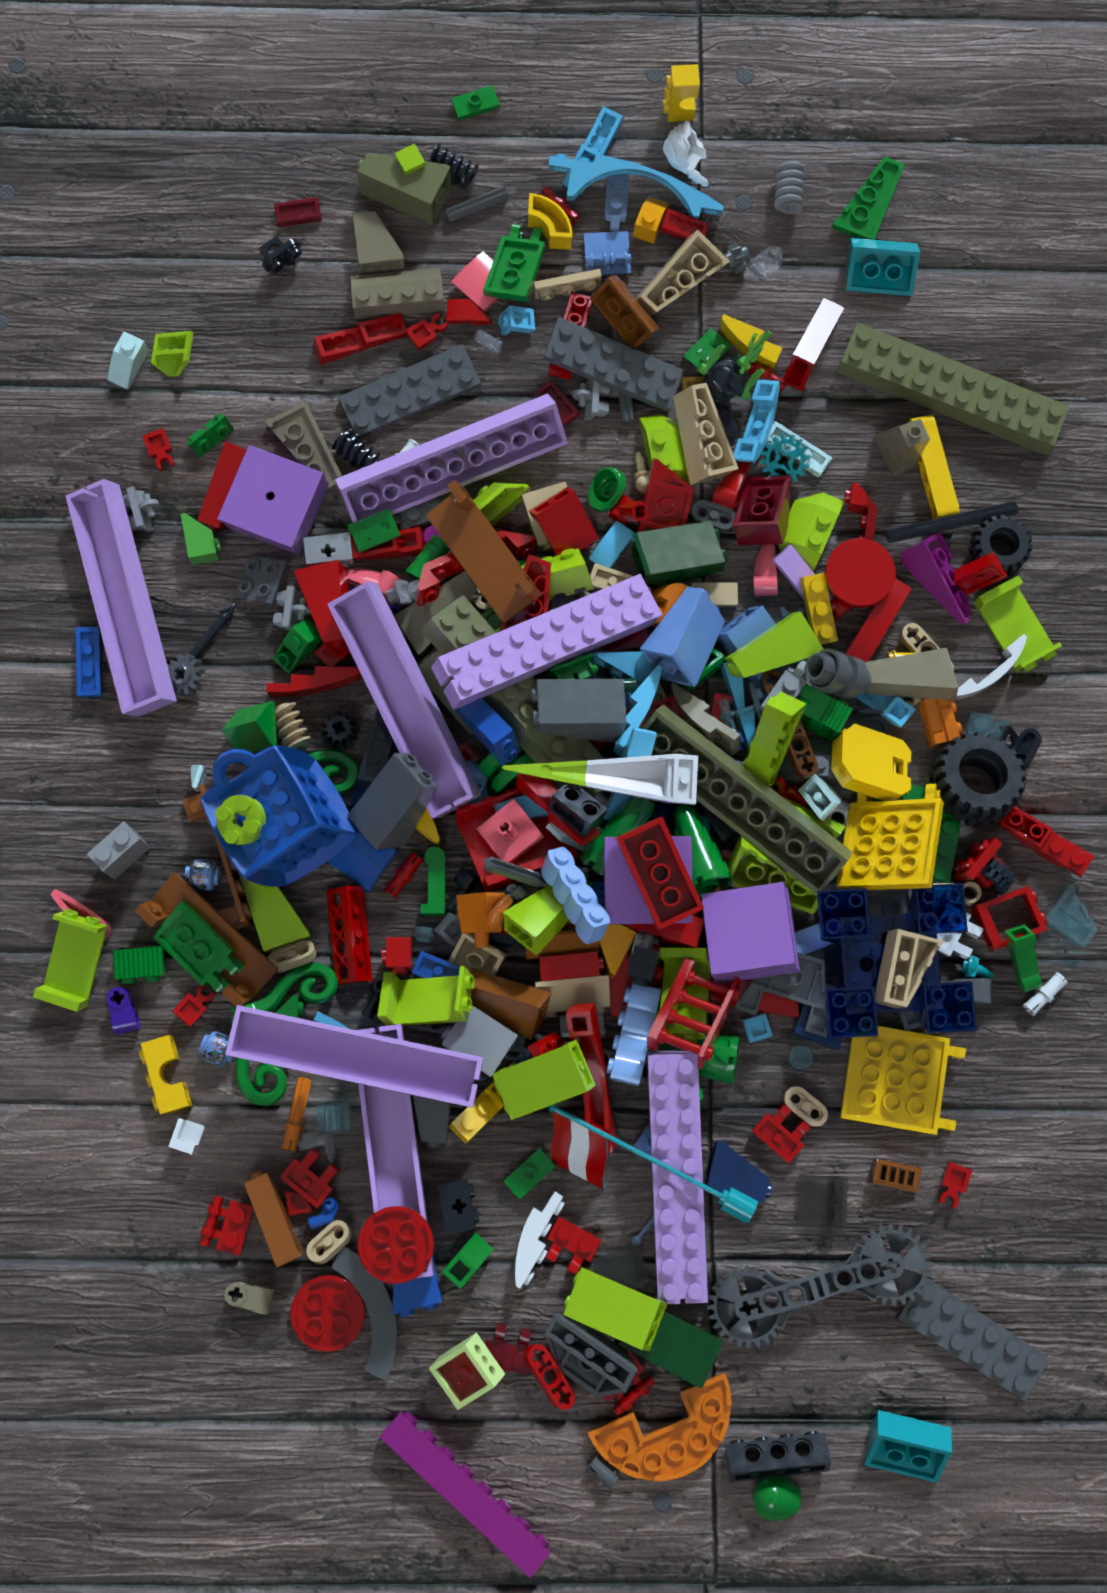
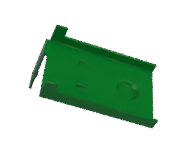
[682,328,732,376]
[347,509,400,553]

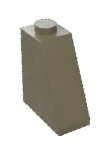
[353,210,405,274]

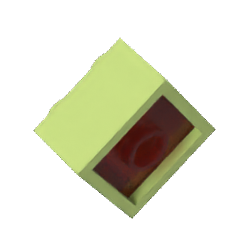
[429,1333,505,1410]

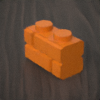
[918,698,963,749]

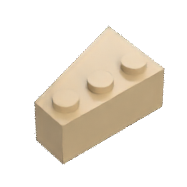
[873,929,944,1008]

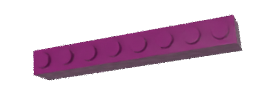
[379,1411,550,1578]

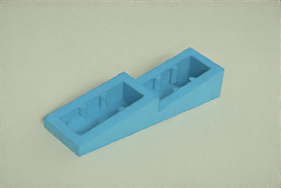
[562,106,624,195]
[721,663,756,756]

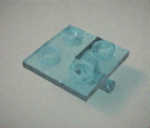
[718,682,765,731]

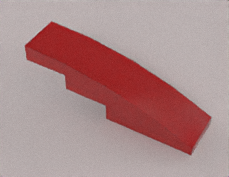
[845,578,912,662]
[266,666,363,697]

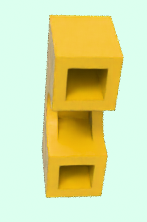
[662,64,700,122]
[139,1035,192,1115]

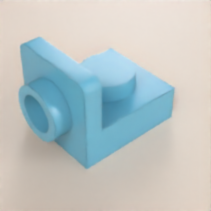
[498,305,535,336]

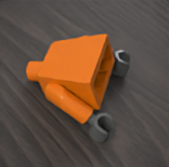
[456,884,526,948]

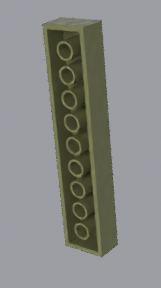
[837,322,1070,456]
[422,595,605,798]
[642,705,853,896]

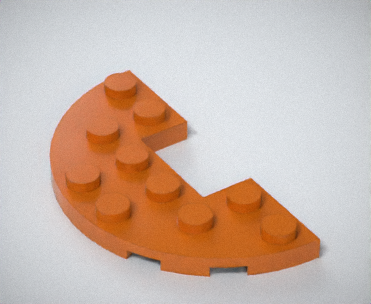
[588,1372,731,1482]

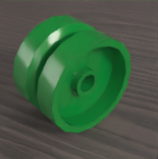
[478,744,535,795]

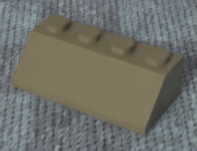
[351,267,445,319]

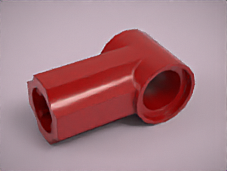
[608,495,649,525]

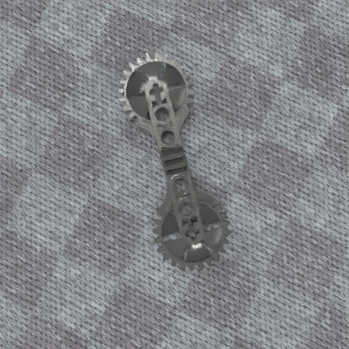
[707,1223,933,1349]

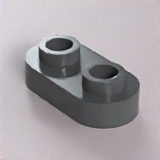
[691,500,736,532]

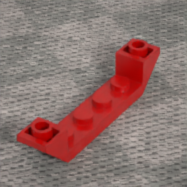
[831,482,878,621]
[416,530,536,607]

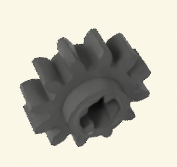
[168,654,206,696]

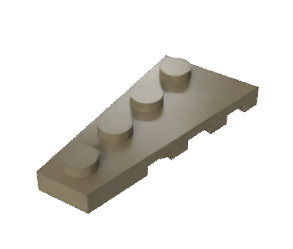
[265,401,342,492]

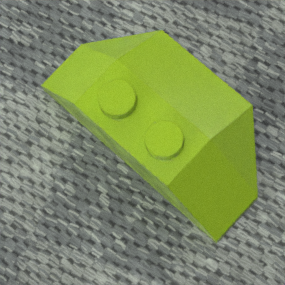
[639,414,690,484]
[473,482,530,527]
[778,492,844,572]

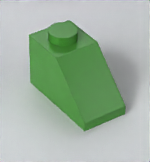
[181,513,222,565]

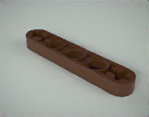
[759,669,818,779]

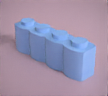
[541,847,610,944]
[606,983,661,1087]

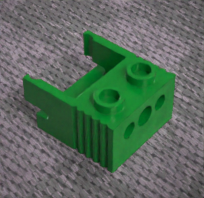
[796,683,852,741]

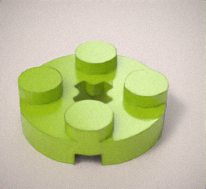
[215,795,266,845]

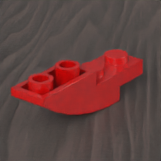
[548,292,592,380]
[999,806,1094,877]

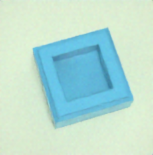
[742,1013,773,1043]

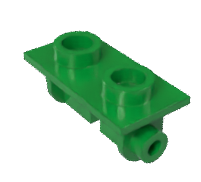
[186,413,234,458]
[548,653,598,679]

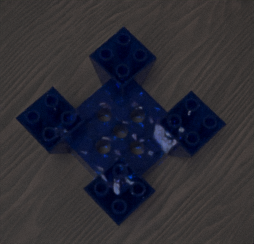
[817,883,977,1039]

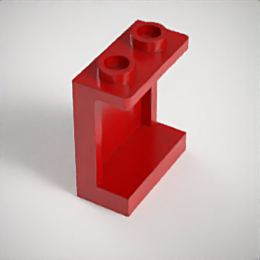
[529,487,599,557]

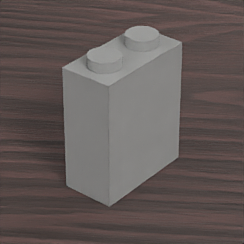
[87,821,151,879]
[441,1005,518,1077]

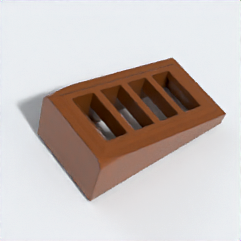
[869,1158,922,1193]

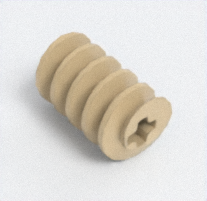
[275,702,311,751]

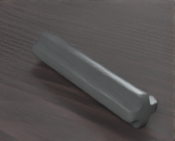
[445,186,509,222]

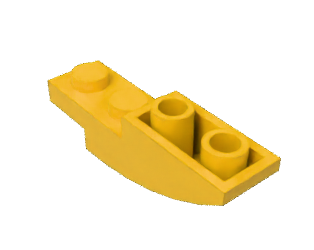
[449,1060,516,1144]

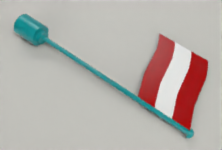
[549,1104,758,1224]

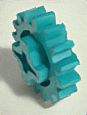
[760,434,811,482]

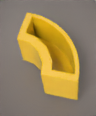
[528,193,572,250]

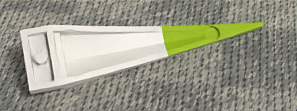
[501,754,698,805]

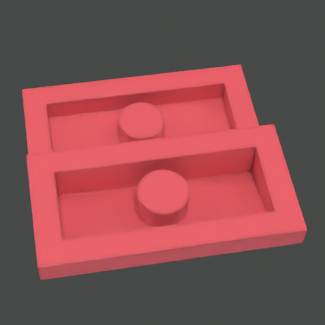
[451,252,502,313]

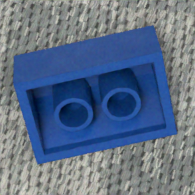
[327,826,398,893]

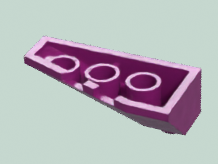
[900,532,974,625]

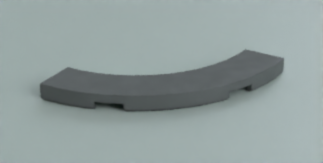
[331,1246,397,1381]

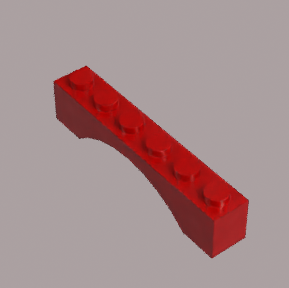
[566,1002,617,1153]

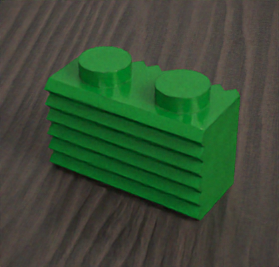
[113,946,167,985]

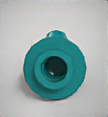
[961,955,993,979]

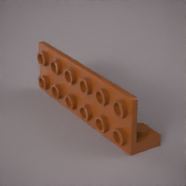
[426,480,542,623]
[183,784,253,931]
[135,873,278,1007]

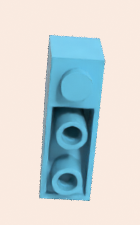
[584,651,654,689]

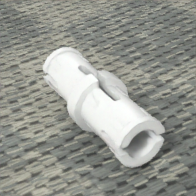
[1023,972,1068,1016]

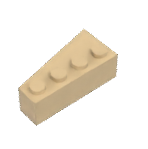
[636,230,730,317]
[673,383,738,486]

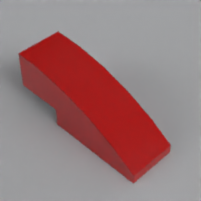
[350,527,425,559]

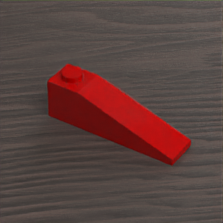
[498,554,551,632]

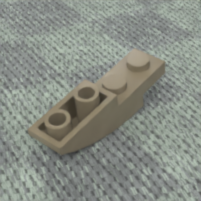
[670,683,740,756]

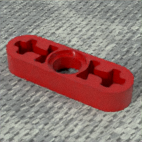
[523,1344,575,1410]

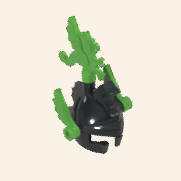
[697,331,771,405]

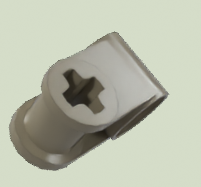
[224,1282,275,1315]

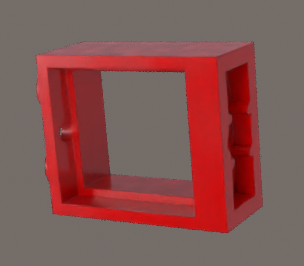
[971,885,1048,952]
[539,952,604,982]

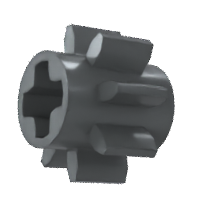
[724,243,751,274]

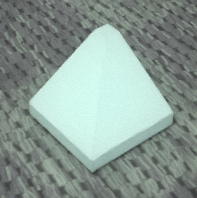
[190,765,207,792]

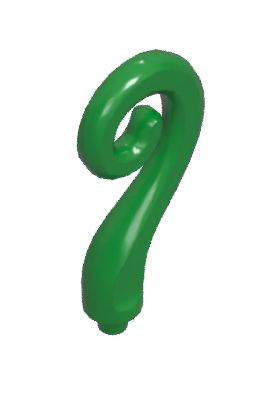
[309,749,359,795]
[245,963,338,1013]
[230,1006,287,1106]

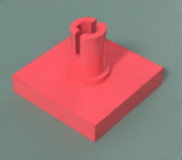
[477,799,544,863]

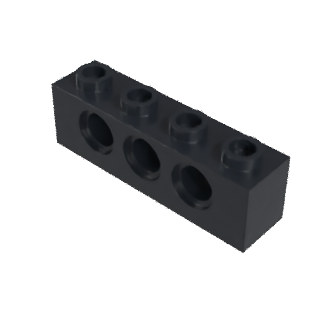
[725,1431,831,1482]

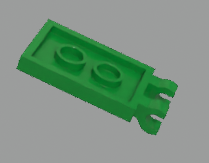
[483,224,546,302]
[153,901,245,993]

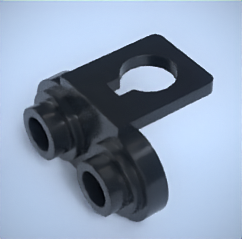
[260,236,302,274]
[842,709,889,734]
[998,725,1042,771]

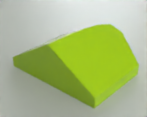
[151,331,194,377]

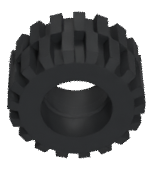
[969,515,1033,576]

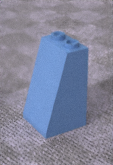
[640,587,725,687]
[717,605,806,698]

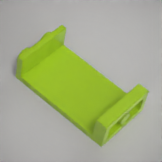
[974,575,1062,673]
[33,909,108,1012]
[659,948,711,1043]
[377,966,475,1026]
[492,1039,596,1120]
[563,1267,668,1351]

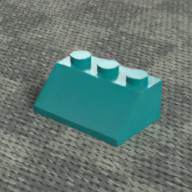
[845,238,920,296]
[864,1410,952,1483]

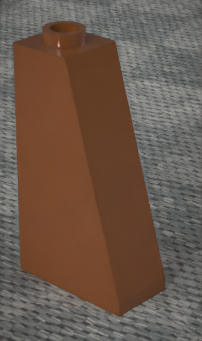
[470,969,551,1040]
[244,1170,305,1267]

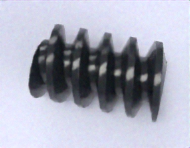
[429,143,479,189]
[332,428,381,470]

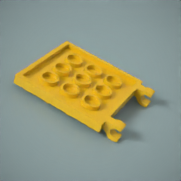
[836,784,944,891]
[840,1022,966,1135]

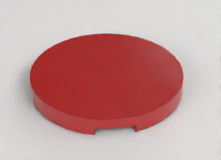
[825,538,896,608]
[358,1206,434,1284]
[290,1275,366,1352]

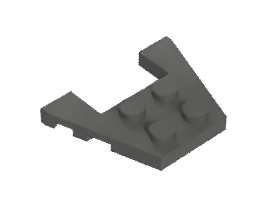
[734,952,827,1038]

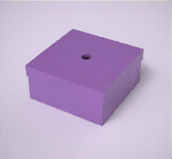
[217,445,329,555]
[603,836,692,924]
[701,882,800,984]

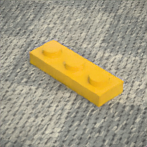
[800,573,838,645]

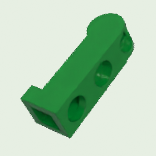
[420,847,446,916]
[1004,924,1042,993]

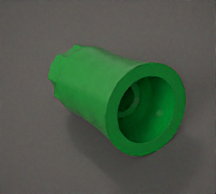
[405,535,450,580]

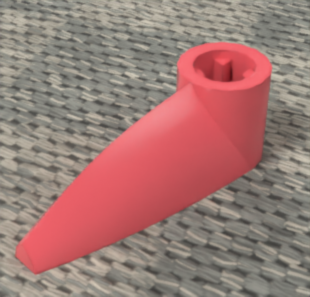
[753,545,778,597]
[347,568,400,601]
[50,889,112,941]

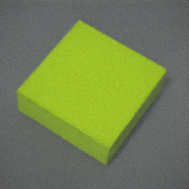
[395,143,426,176]

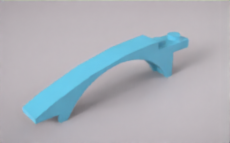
[548,154,724,219]

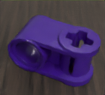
[106,987,140,1035]

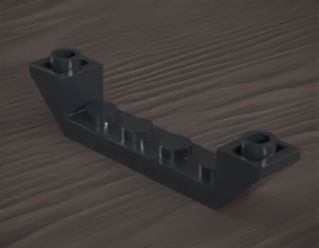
[351,708,393,806]

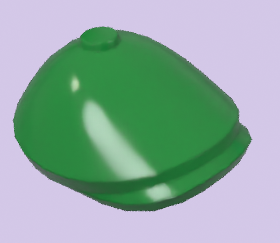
[588,467,626,512]
[752,1476,802,1521]

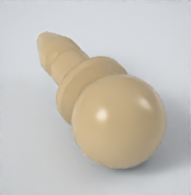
[634,452,650,493]

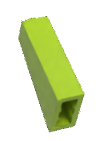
[725,611,823,678]
[238,872,312,953]
[503,885,569,955]

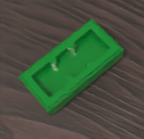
[451,85,500,121]
[503,1148,556,1200]

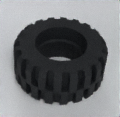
[929,732,1026,827]

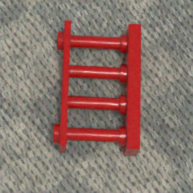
[647,958,742,1069]

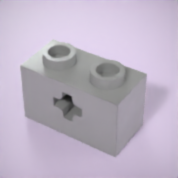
[303,532,354,569]

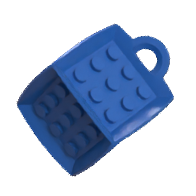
[200,746,358,887]

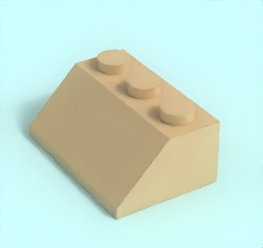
[535,975,610,1018]

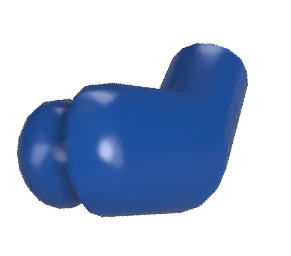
[308,1197,339,1230]

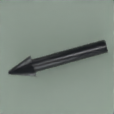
[189,603,236,659]

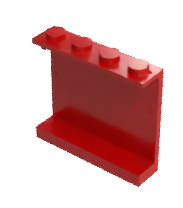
[455,788,578,892]

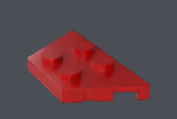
[636,458,694,533]

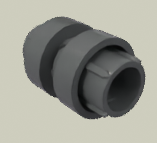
[805,649,871,699]

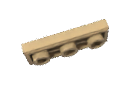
[534,269,602,300]

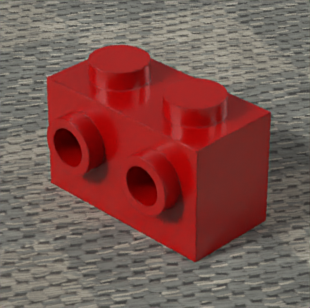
[381,937,413,975]

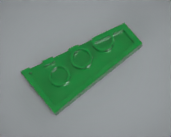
[831,156,905,240]

